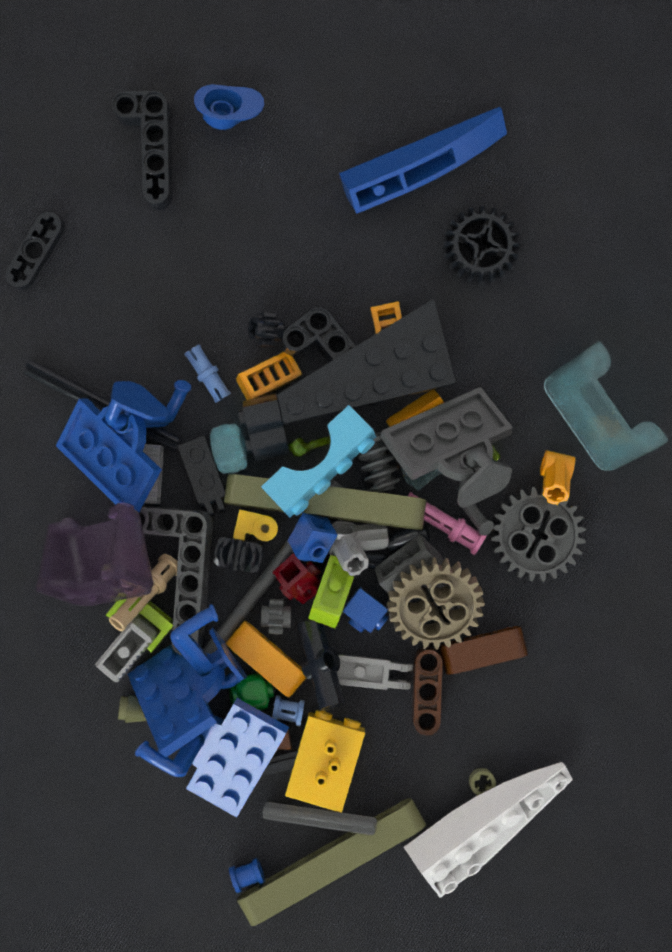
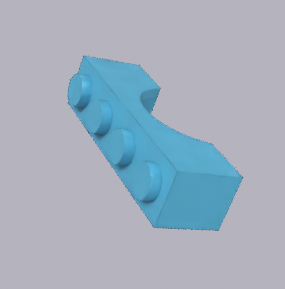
[261,405,376,518]

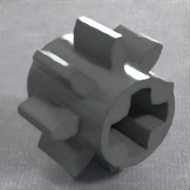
[261,599,291,635]

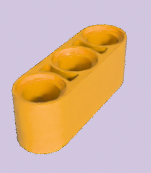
[226,620,306,698]

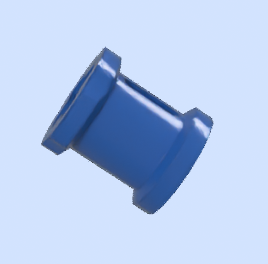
[229,857,266,893]

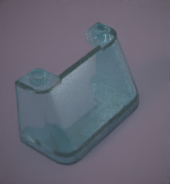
[544,341,669,471]

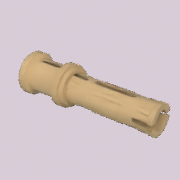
[109,554,178,631]

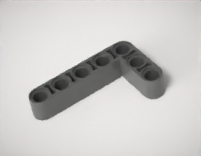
[123,505,213,656]

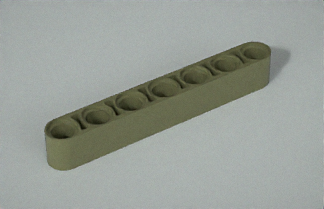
[224,474,427,530]
[236,798,426,926]

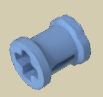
[272,695,305,726]

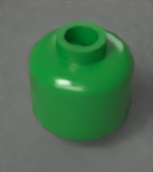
[229,673,274,711]

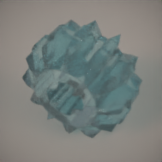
[210,423,248,474]

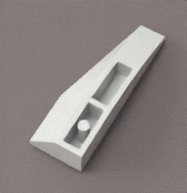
[404,762,573,898]

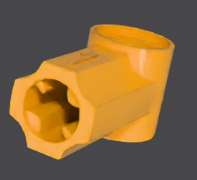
[540,450,576,505]

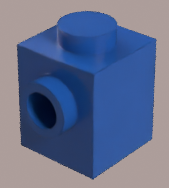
[288,513,338,563]
[342,587,389,633]

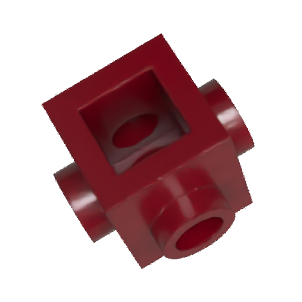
[272,553,321,604]

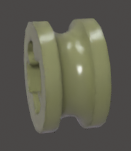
[469,768,496,796]

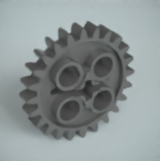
[490,487,586,582]

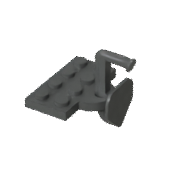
[381,387,513,536]

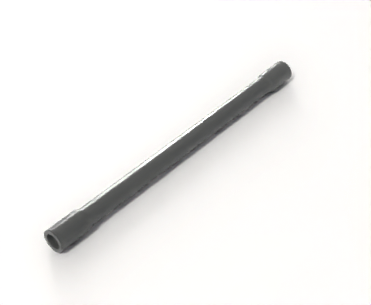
[203,479,344,654]

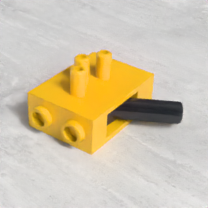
[261,710,365,813]

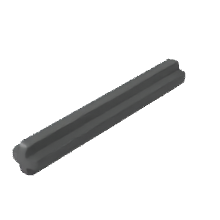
[263,802,377,835]

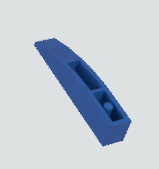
[339,107,507,214]

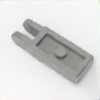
[337,654,413,690]

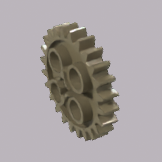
[387,557,485,650]

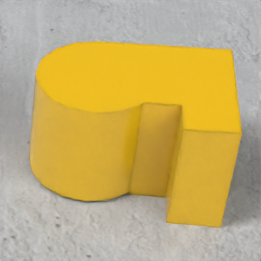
[233,509,278,541]

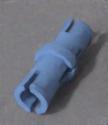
[184,344,231,403]

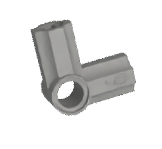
[329,520,389,576]

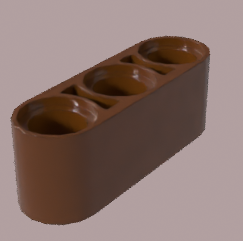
[439,626,528,675]
[412,647,442,736]

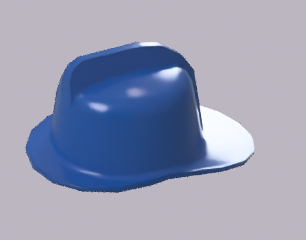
[194,84,264,130]

